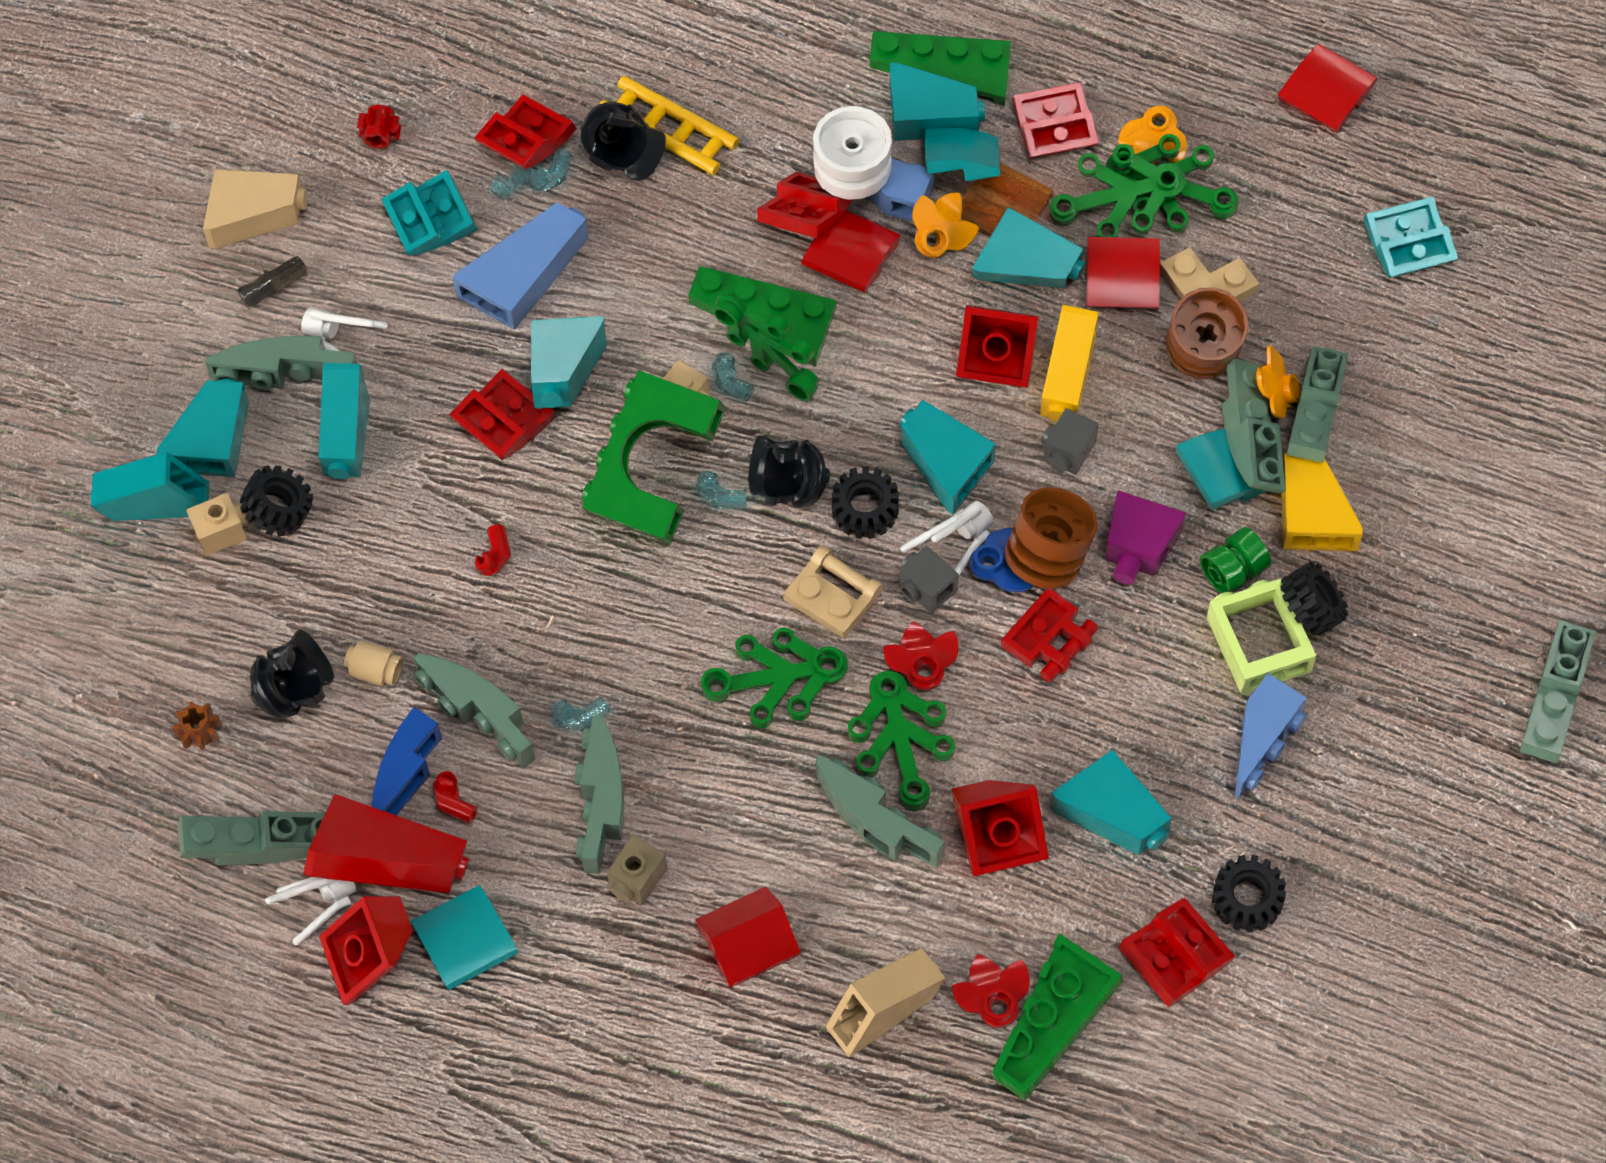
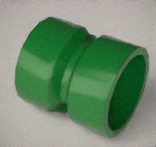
[1199,527,1272,594]

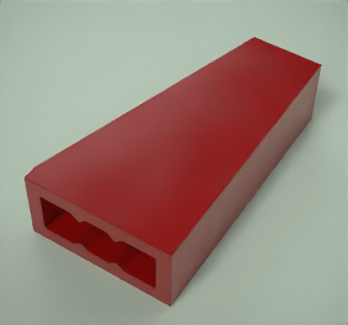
[303,794,470,893]

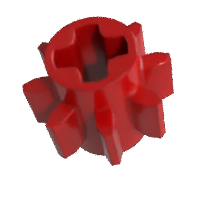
[356,104,402,149]

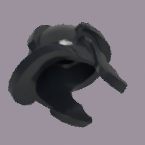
[581,102,666,181]
[748,435,830,508]
[250,630,334,719]

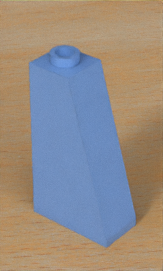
[453,202,589,330]

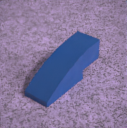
[372,707,442,816]

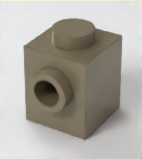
[607,835,668,906]

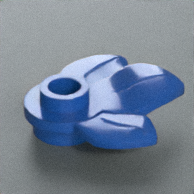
[969,528,1033,592]

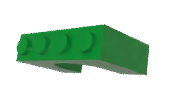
[582,370,726,544]

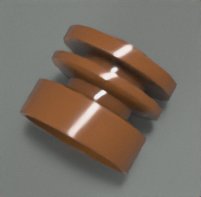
[1166,287,1248,379]
[1004,487,1098,589]

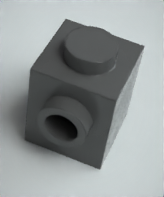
[1041,408,1099,475]
[900,545,959,614]

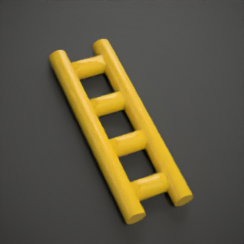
[600,75,740,175]

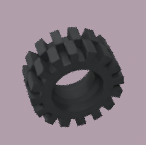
[240,465,313,536]
[832,466,899,539]
[1281,561,1348,636]
[1212,855,1286,932]

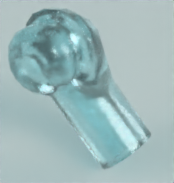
[528,149,572,192]
[489,164,532,199]
[712,352,754,402]
[696,471,746,508]
[552,697,611,731]

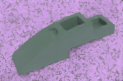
[206,336,357,390]
[1286,346,1348,463]
[1221,359,1286,494]
[1520,620,1596,764]
[413,653,536,769]
[575,714,624,874]
[816,754,945,869]
[178,811,325,865]

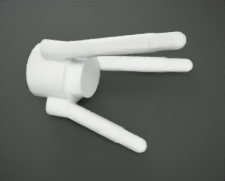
[301,306,388,364]
[900,501,994,575]
[265,877,357,946]

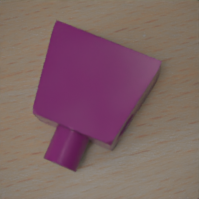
[1105,490,1186,585]

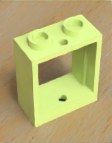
[1207,579,1316,695]

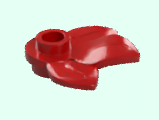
[883,622,959,690]
[952,954,1030,1028]

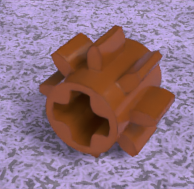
[172,701,222,751]

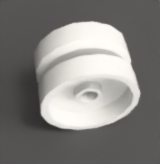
[813,106,892,200]

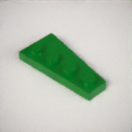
[870,31,1011,106]
[688,266,837,367]
[992,933,1123,1101]

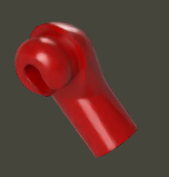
[475,524,511,576]
[433,771,478,824]

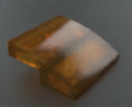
[961,162,1054,235]

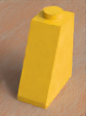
[1040,305,1099,422]
[1281,453,1363,551]

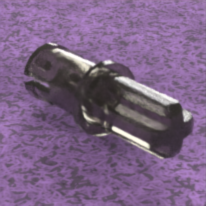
[236,256,307,309]

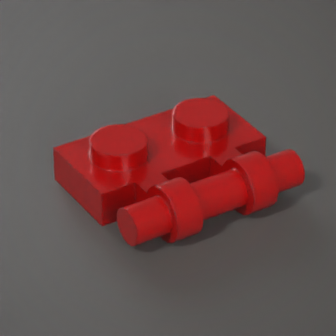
[1001,588,1098,683]

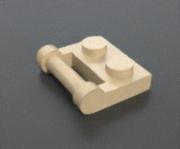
[783,545,884,639]

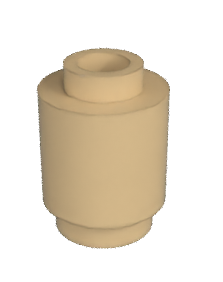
[344,640,404,687]

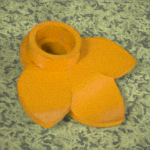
[1118,106,1187,164]
[912,192,979,258]
[1256,345,1301,419]

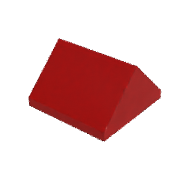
[956,305,1039,388]
[695,886,801,988]

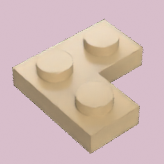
[1160,247,1260,301]

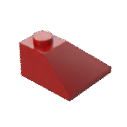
[951,780,1049,877]
[319,896,413,1005]

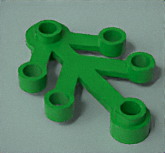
[1106,134,1238,233]
[1050,144,1186,237]
[713,294,819,402]
[701,628,848,728]
[848,671,955,811]

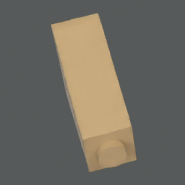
[203,169,308,249]
[825,948,946,1057]

